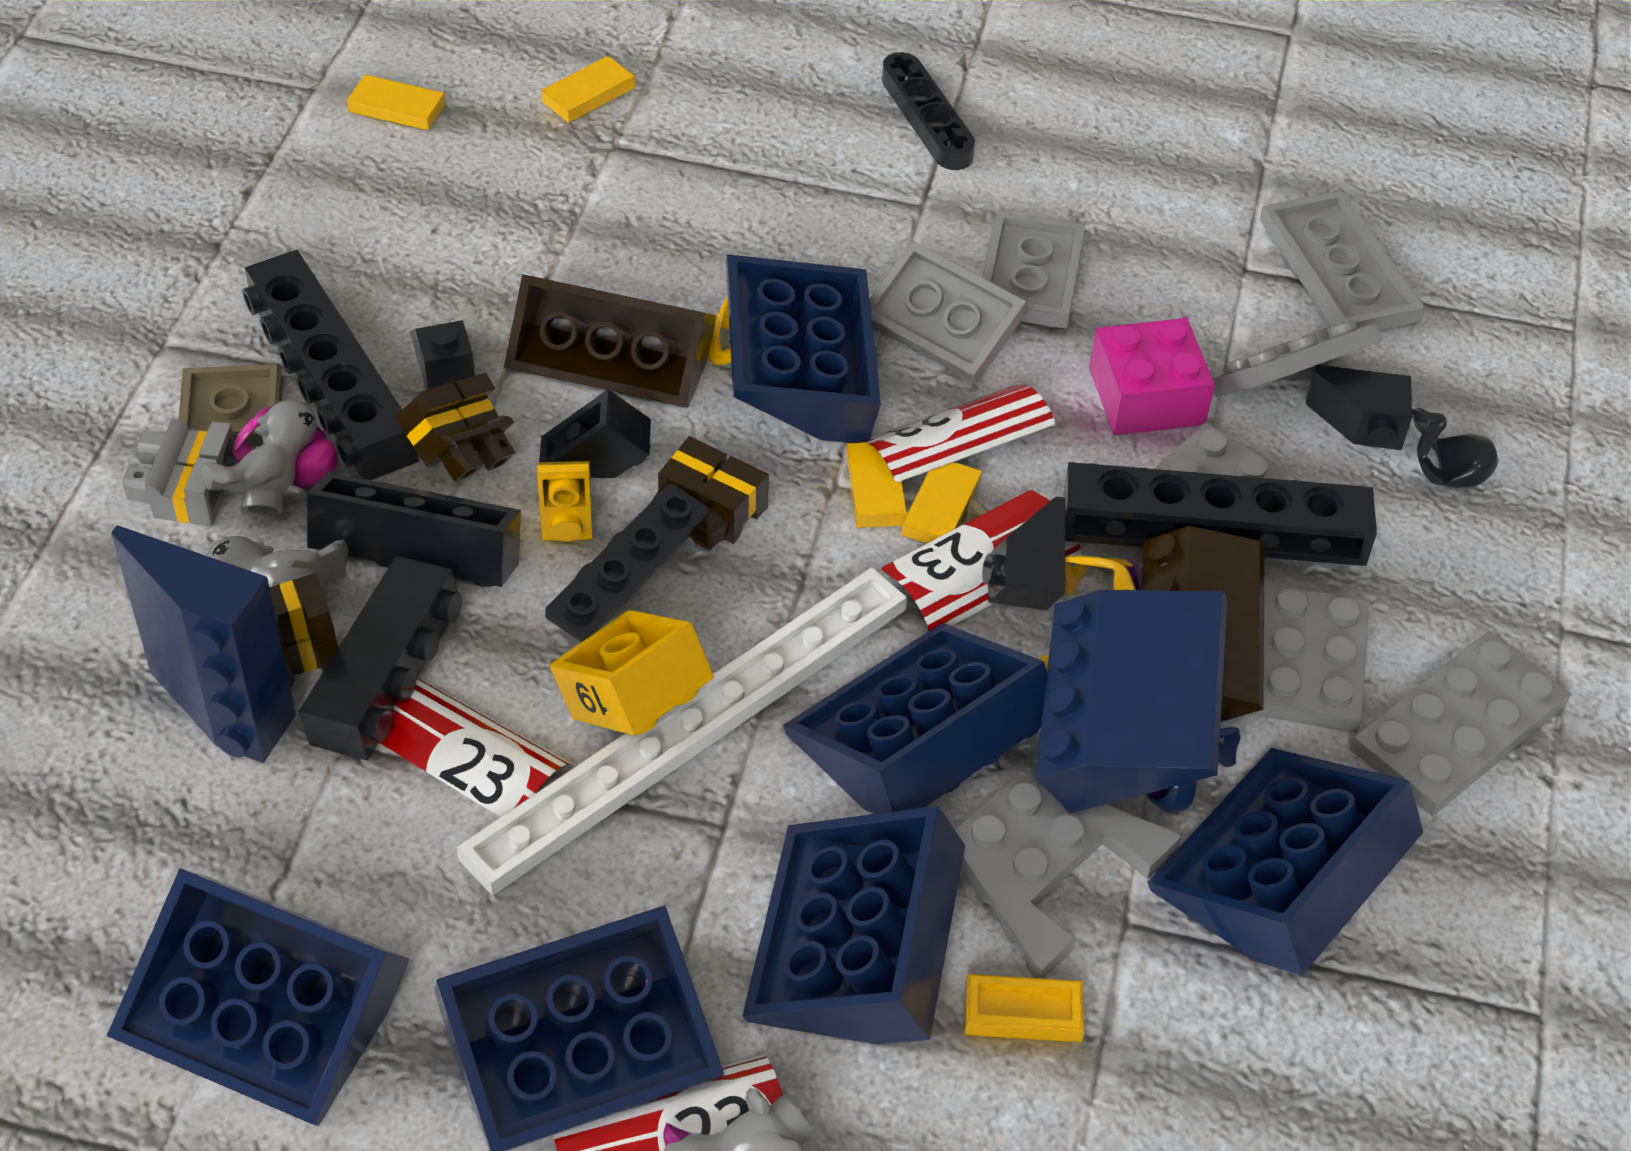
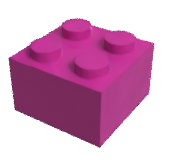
[1089,318,1215,435]

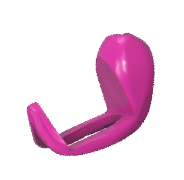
[232,406,338,489]

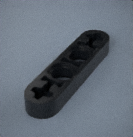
[882,52,975,170]

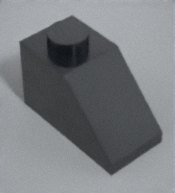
[410,320,475,390]
[1306,365,1412,450]
[539,389,651,478]
[982,497,1066,610]

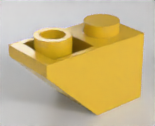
[537,461,593,541]

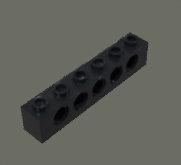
[242,249,419,480]
[1063,462,1377,566]

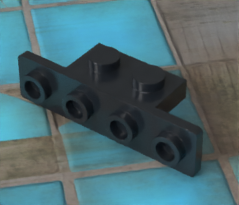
[545,484,709,642]

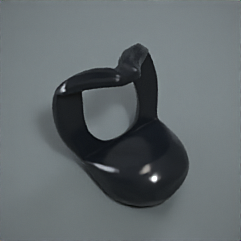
[1412,408,1499,487]

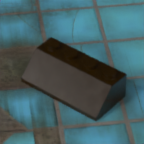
[504,274,717,407]
[1141,526,1265,722]

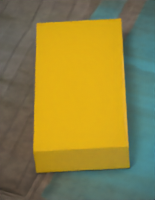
[541,56,635,123]
[347,74,445,131]
[846,442,907,528]
[901,462,982,544]
[964,974,1084,1043]

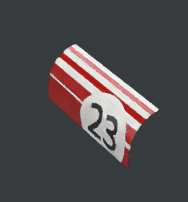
[861,385,1055,482]
[881,490,1082,631]
[379,677,572,817]
[553,1055,783,1151]

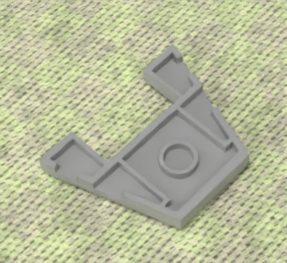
[955,771,1182,978]

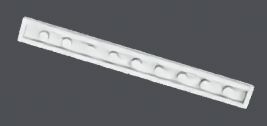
[457,567,907,896]

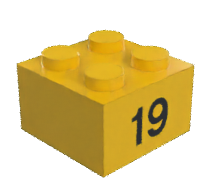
[549,610,714,736]

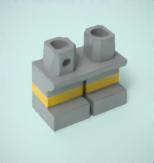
[122,418,237,527]

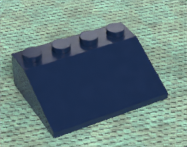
[726,254,881,443]
[111,525,296,763]
[1035,590,1227,813]
[783,623,1047,814]
[1147,748,1423,976]
[742,806,965,1044]
[107,868,410,1126]
[435,905,724,1151]

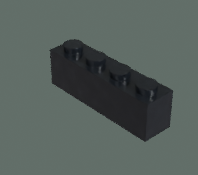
[307,472,521,587]
[298,556,462,761]

